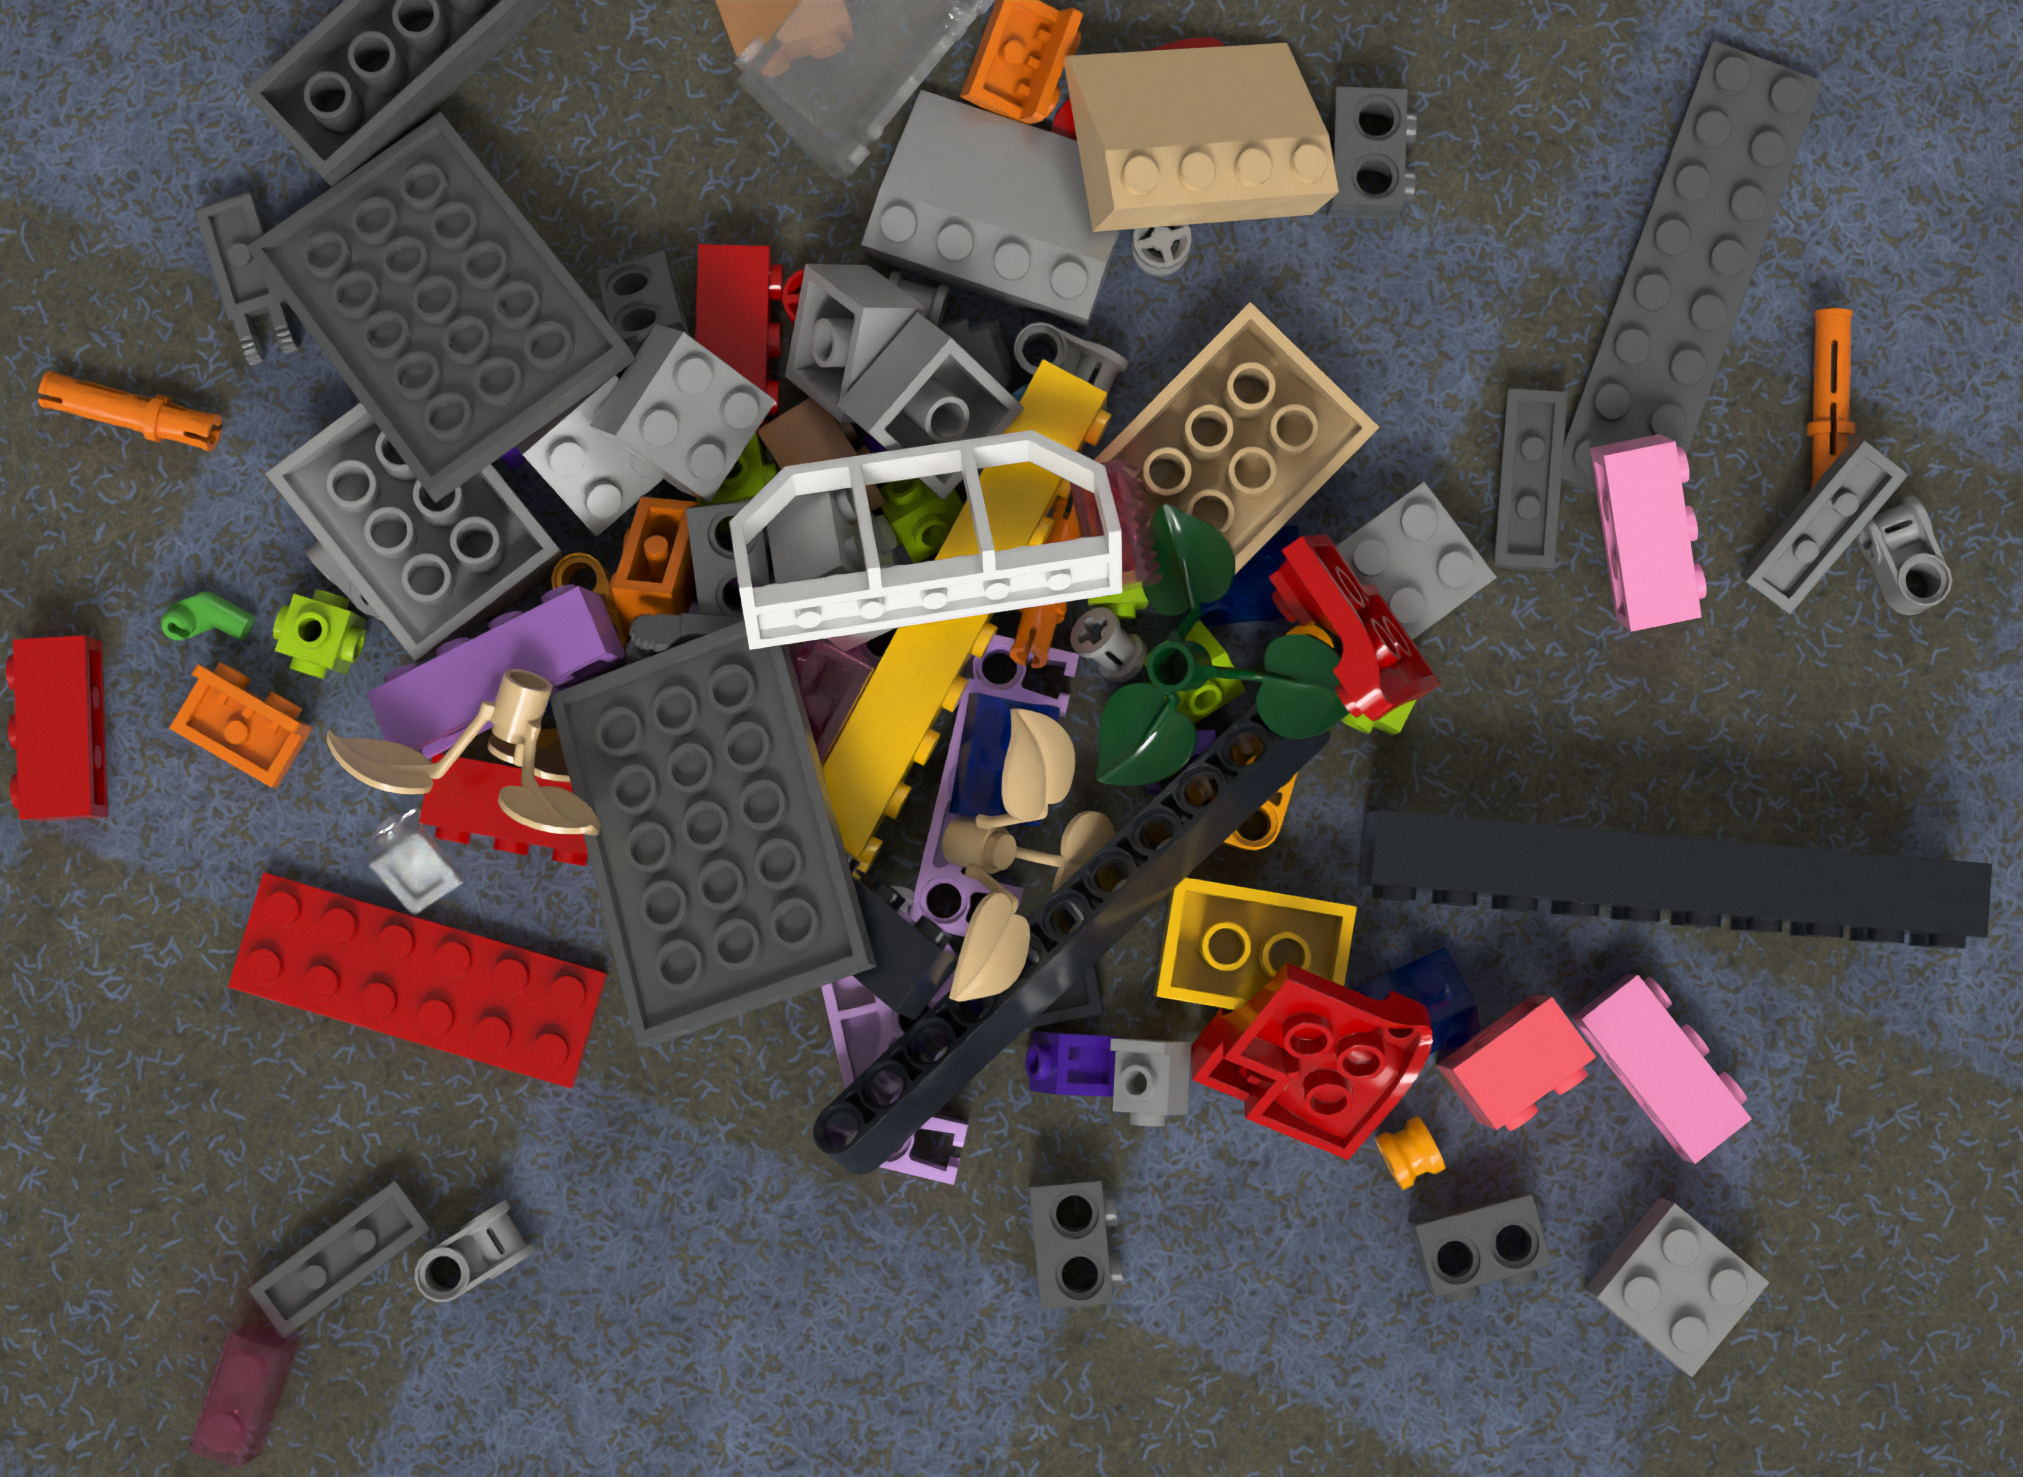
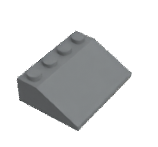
[861,90,1121,330]
[265,402,563,663]

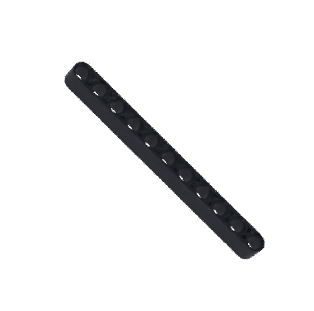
[813,703,1332,1175]

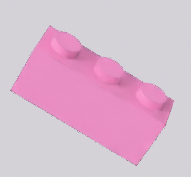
[1590,434,1707,632]
[1571,974,1752,1164]

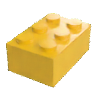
[1153,878,1357,1010]

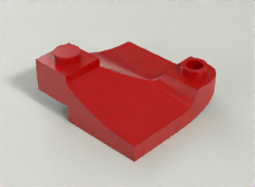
[1269,535,1442,721]
[1191,962,1433,1160]

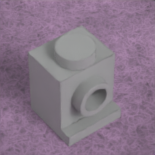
[1110,1038,1191,1127]

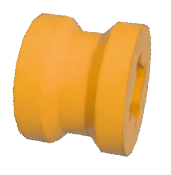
[1374,1115,1446,1191]

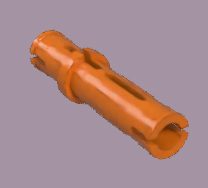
[1807,308,1856,489]
[38,370,222,452]
[1009,497,1090,668]

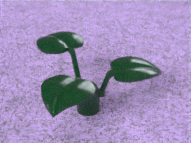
[1096,504,1350,786]

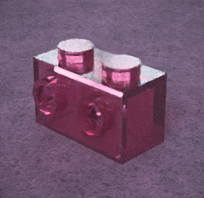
[794,639,875,768]

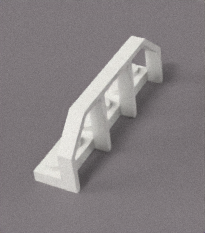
[730,430,1122,650]

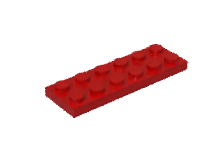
[228,872,609,1089]

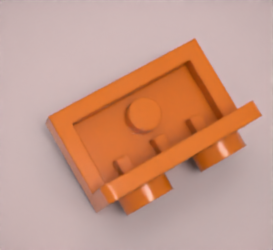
[960,0,1083,125]
[169,662,314,789]

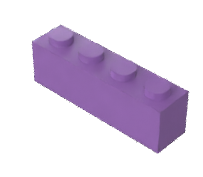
[366,584,626,759]

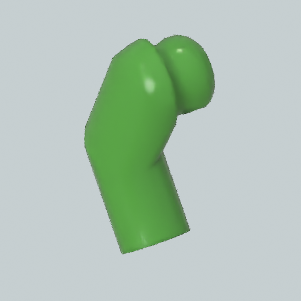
[161,591,256,641]

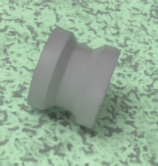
[1131,224,1192,277]

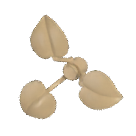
[326,669,601,836]
[942,708,1116,1001]

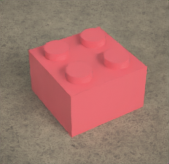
[1436,995,1596,1131]

